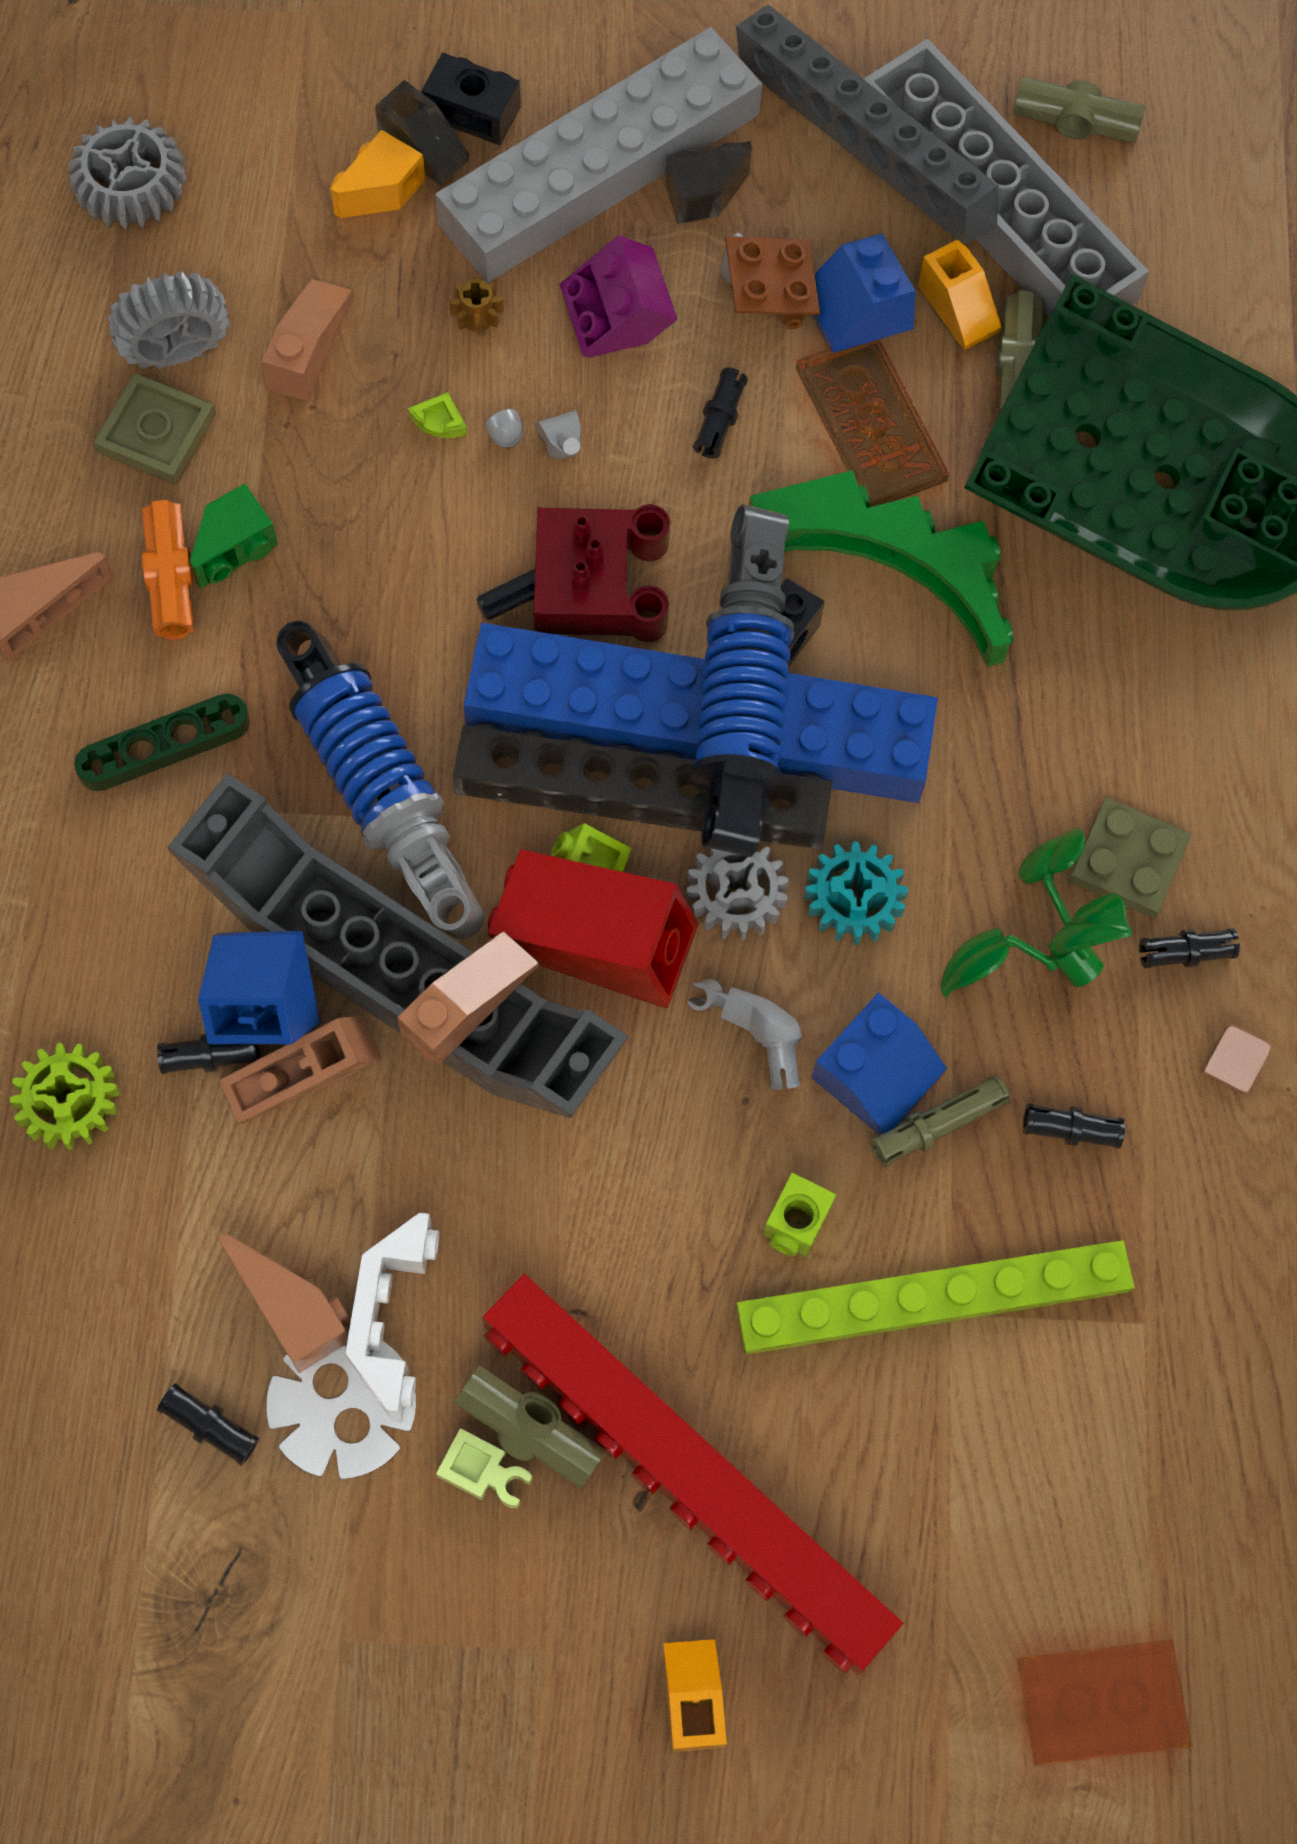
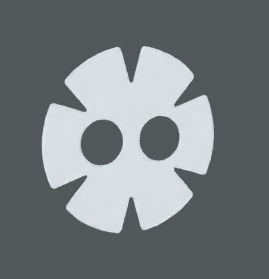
[267,1341,416,1479]

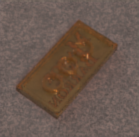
[796,339,949,507]

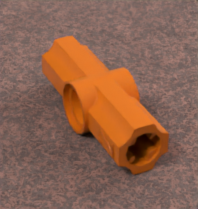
[142,500,194,640]

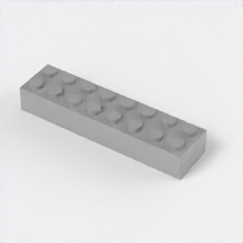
[435,27,762,283]
[864,38,1149,317]

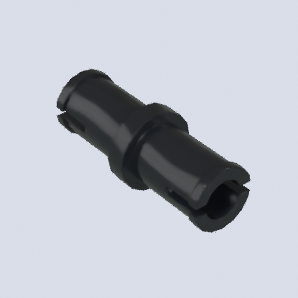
[693,368,748,459]
[1139,928,1240,969]
[157,1034,260,1074]
[1023,1103,1125,1149]
[157,1383,260,1466]

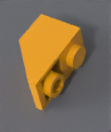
[330,130,425,218]
[917,240,1002,351]
[663,1639,727,1752]

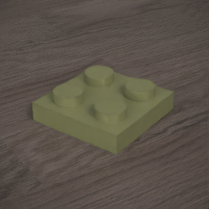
[93,373,216,484]
[1068,797,1192,919]

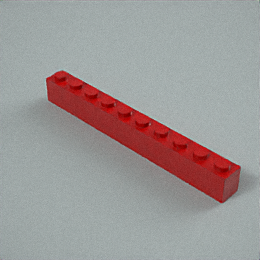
[482,1273,904,1675]

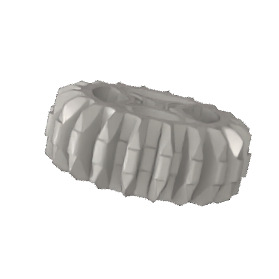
[68,116,186,230]
[108,271,230,370]

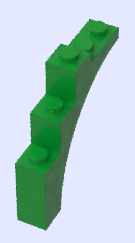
[749,470,1013,667]

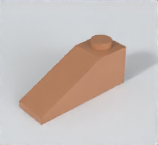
[262,279,353,402]
[0,551,113,662]
[397,931,539,1068]
[219,1015,382,1124]
[217,1233,351,1373]

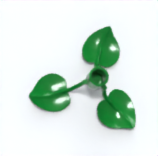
[941,827,1132,999]

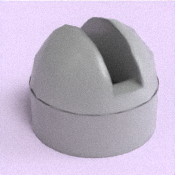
[485,409,523,448]

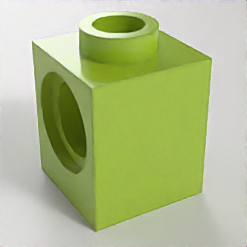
[763,1173,836,1257]

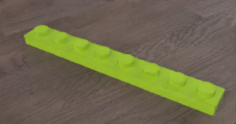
[736,1240,1135,1355]

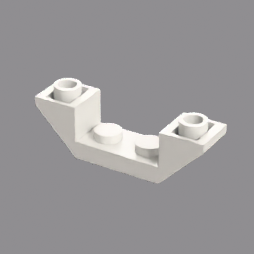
[345,1213,440,1421]

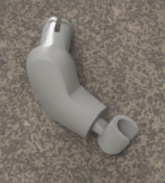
[688,979,803,1090]

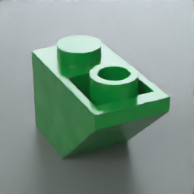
[190,483,278,589]

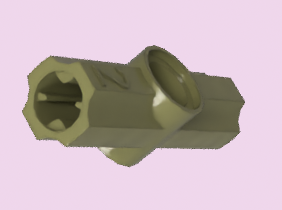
[1013,77,1146,143]
[996,290,1043,415]
[454,1365,606,1488]

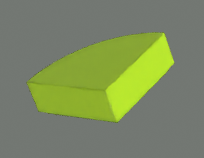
[408,392,467,438]

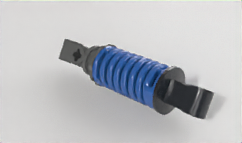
[691,504,794,857]

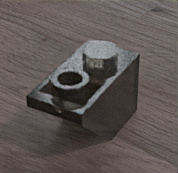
[375,80,469,186]
[666,141,752,224]

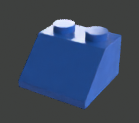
[813,233,915,353]
[811,992,947,1135]

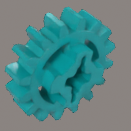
[804,841,908,945]

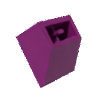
[559,235,678,358]

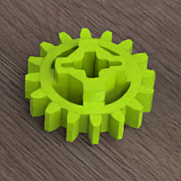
[10,1043,120,1150]

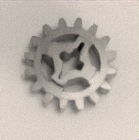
[686,847,789,940]

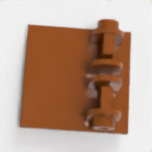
[725,236,820,329]

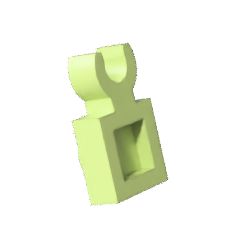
[436,1428,533,1508]

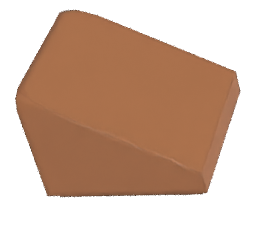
[1202,1024,1272,1095]

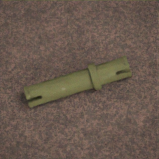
[870,1075,1010,1167]

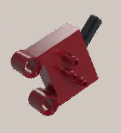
[476,504,670,642]

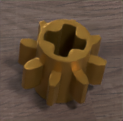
[449,277,504,335]

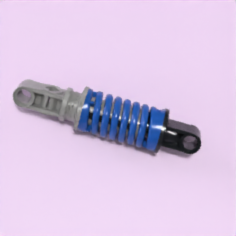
[276,621,484,939]

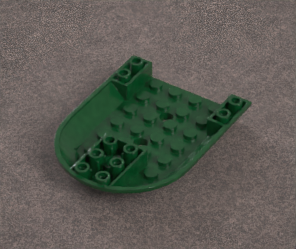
[964,274,1297,611]

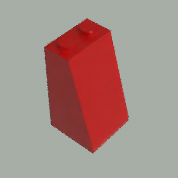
[487,849,699,1008]

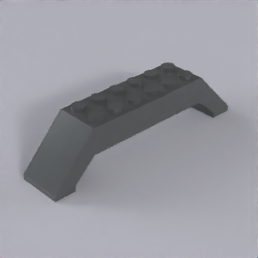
[167,773,628,1118]

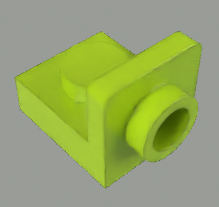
[551,823,632,872]

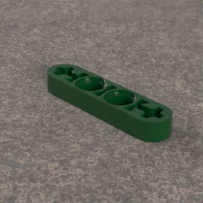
[74,693,250,791]

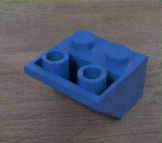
[198,931,320,1044]

